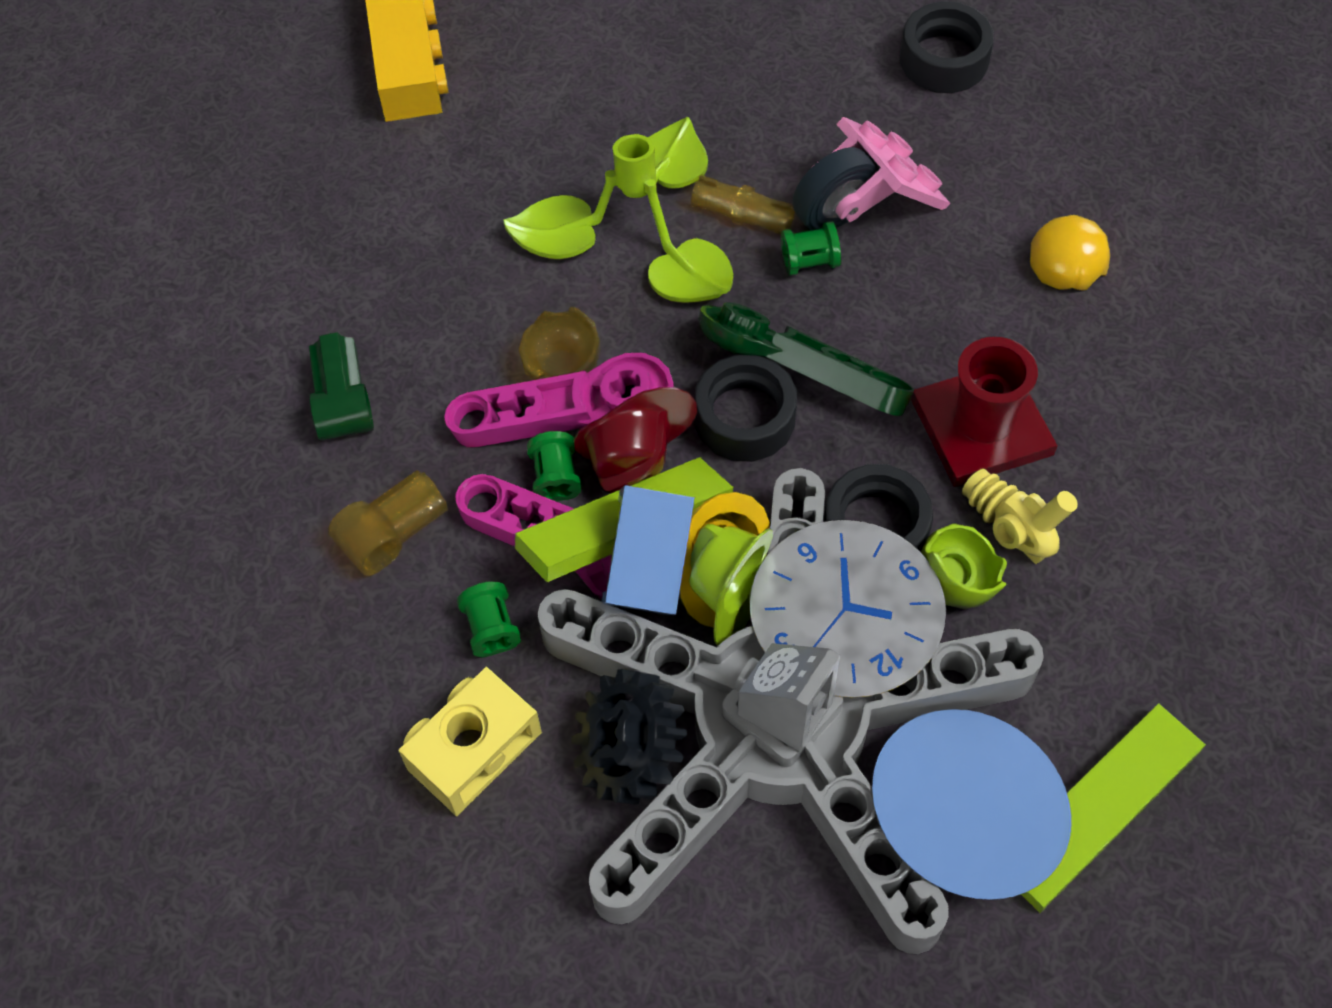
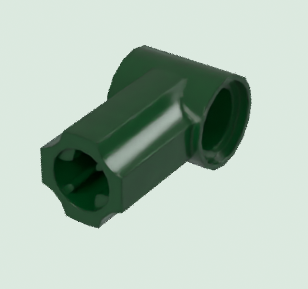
[309,332,374,441]

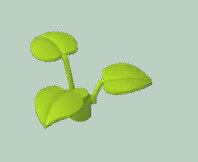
[503,117,733,303]

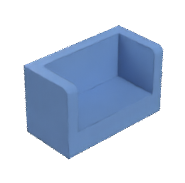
[601,485,695,615]

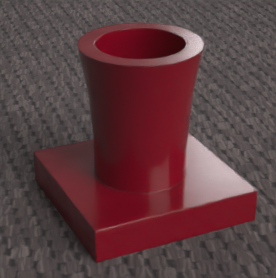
[911,337,1058,487]

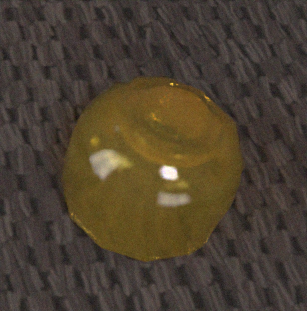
[518,307,601,380]

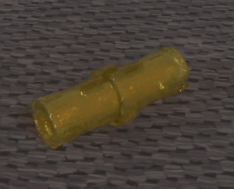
[691,175,795,235]

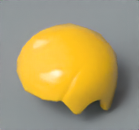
[1030,215,1110,291]

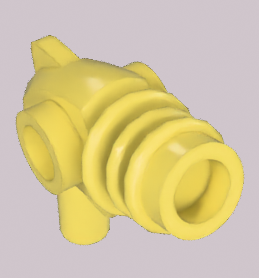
[962,469,1078,564]

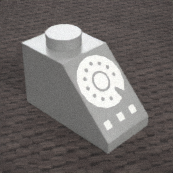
[735,643,841,752]

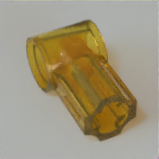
[328,470,448,576]

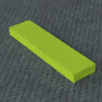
[515,457,734,582]
[1021,703,1206,913]

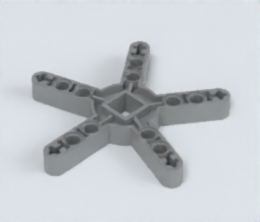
[538,468,1044,954]

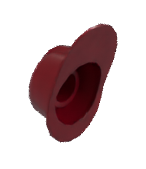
[574,387,697,493]

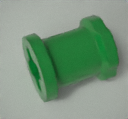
[780,222,841,276]
[526,431,581,501]
[457,582,521,657]

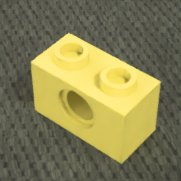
[398,667,542,817]

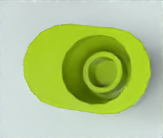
[689,524,773,647]

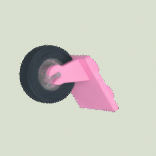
[792,117,950,230]

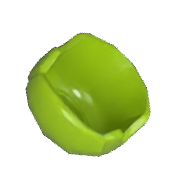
[921,524,1007,609]

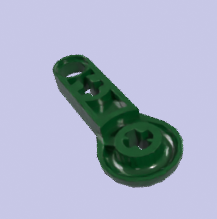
[698,302,914,416]

